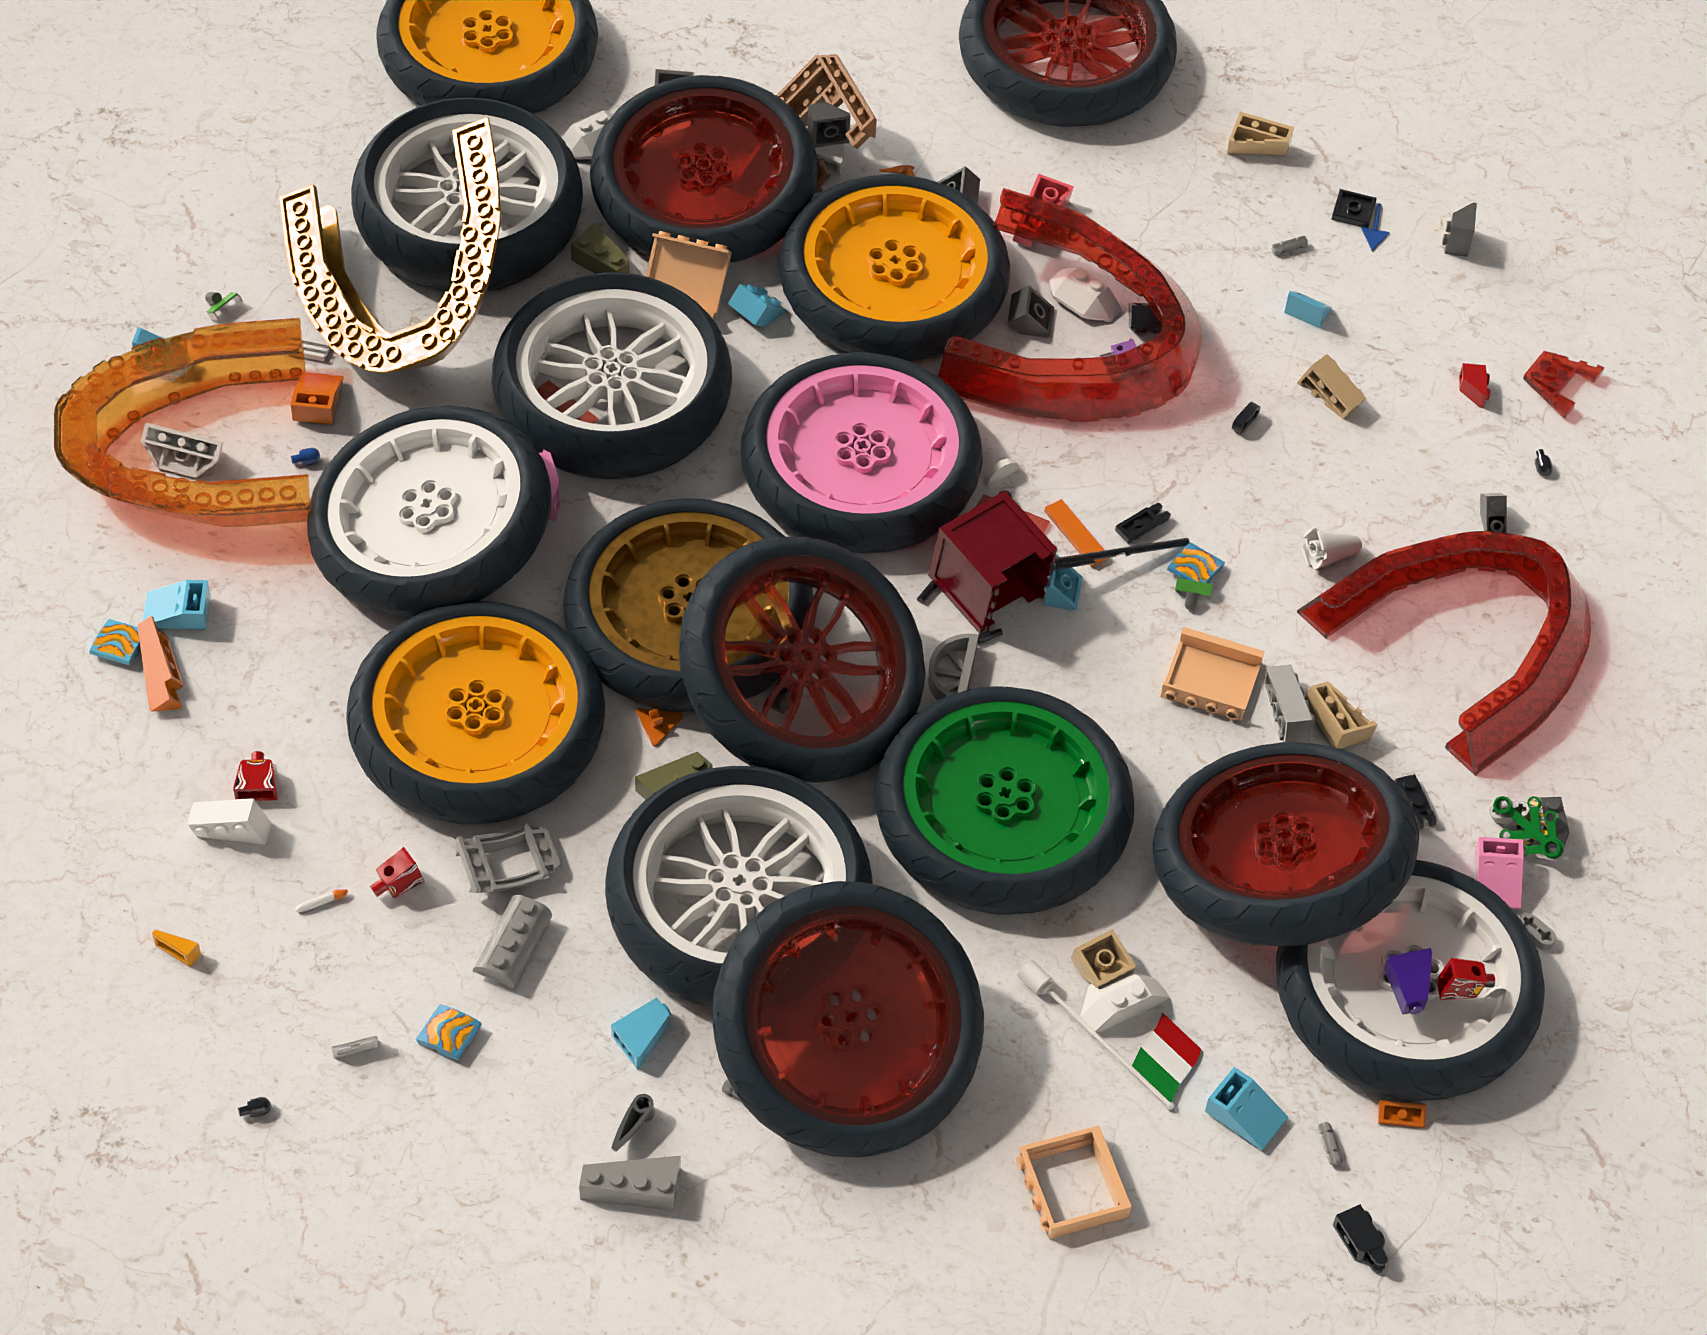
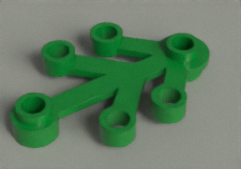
[1493,796,1564,859]

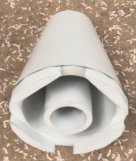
[1302,528,1362,569]

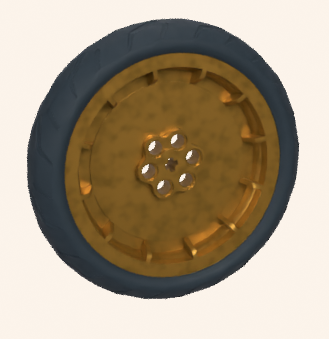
[563,498,815,712]

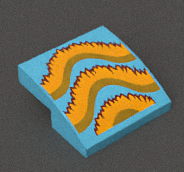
[89,619,140,665]

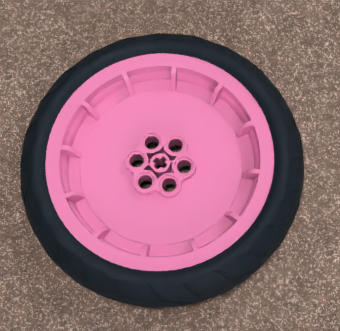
[741,352,983,554]

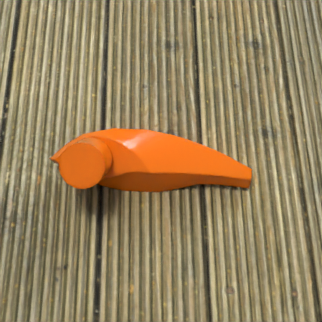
[879,165,915,176]

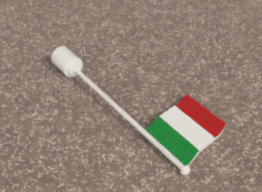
[1017,960,1201,1110]

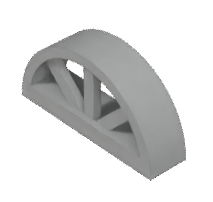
[928,634,979,700]

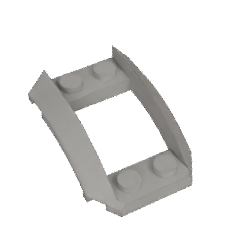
[456,821,561,893]

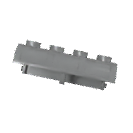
[473,895,552,988]

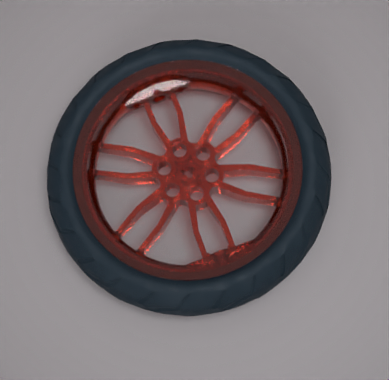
[959,0,1177,127]
[679,536,925,783]

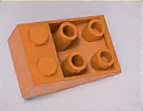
[290,372,344,424]

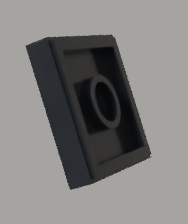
[1331,189,1377,228]

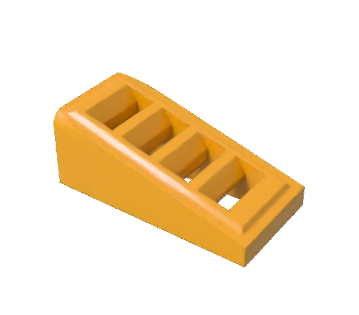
[152,930,201,966]

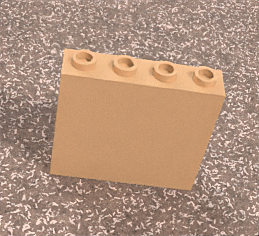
[646,231,732,321]
[1160,627,1265,722]

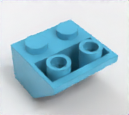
[728,284,786,327]

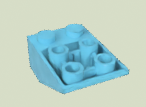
[143,580,211,629]
[1205,1067,1288,1150]

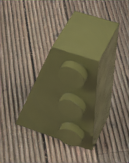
[571,222,629,274]
[635,751,713,800]

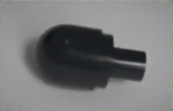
[1535,449,1553,476]
[238,1097,271,1118]

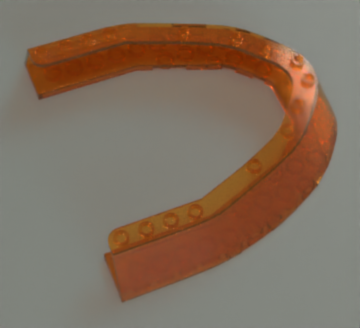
[54,318,311,527]

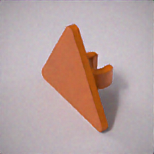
[636,708,683,746]

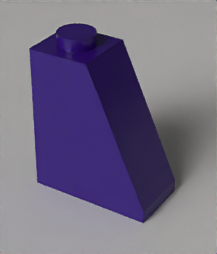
[1384,948,1432,1015]

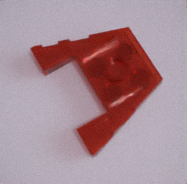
[1523,351,1605,418]

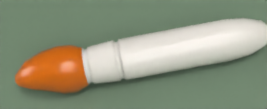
[295,889,348,912]

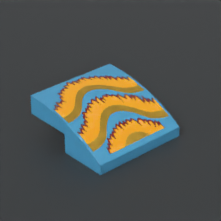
[1167,542,1225,583]
[416,1004,482,1060]

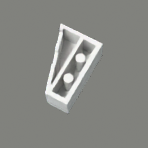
[187,799,272,845]

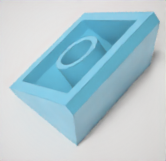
[1284,291,1332,328]
[1045,554,1083,610]

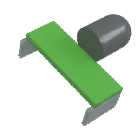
[205,292,243,320]
[1175,576,1213,610]

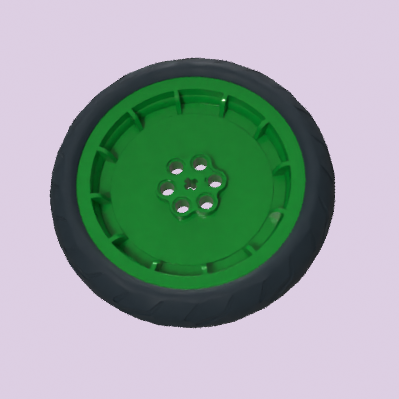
[875,686,1134,915]

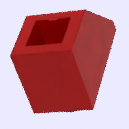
[1459,363,1490,408]

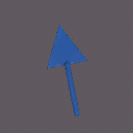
[1361,203,1389,251]

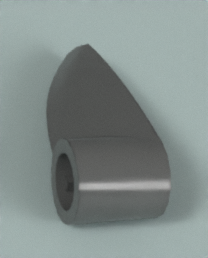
[611,1094,655,1152]

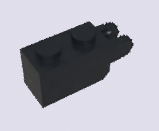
[1333,1204,1388,1273]

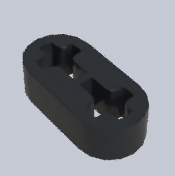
[1232,401,1261,434]

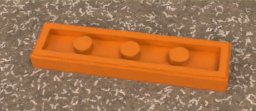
[1044,499,1108,567]

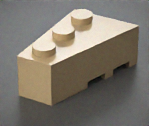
[1227,112,1294,155]
[1297,354,1366,419]
[1305,681,1378,749]

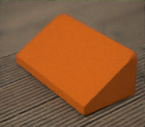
[1378,1099,1426,1128]

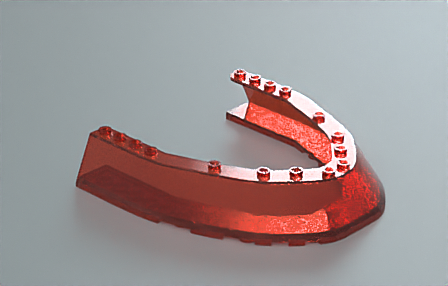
[938,188,1203,422]
[1297,531,1591,776]

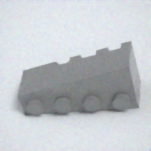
[1265,664,1315,743]
[579,1156,681,1211]

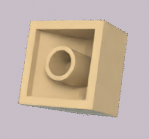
[1071,929,1136,988]

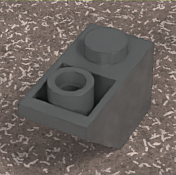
[1480,493,1507,537]

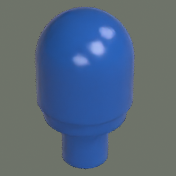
[291,447,320,465]

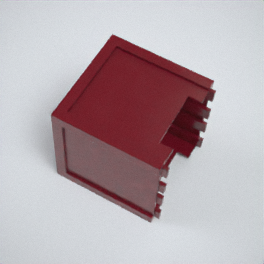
[928,491,1057,634]

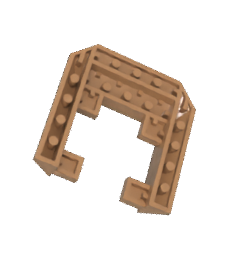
[759,54,877,193]

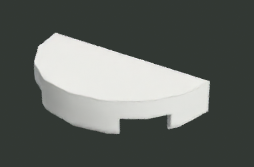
[983,458,1019,487]

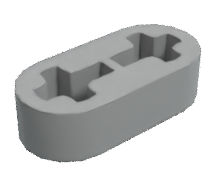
[1489,801,1531,824]
[1520,913,1556,950]

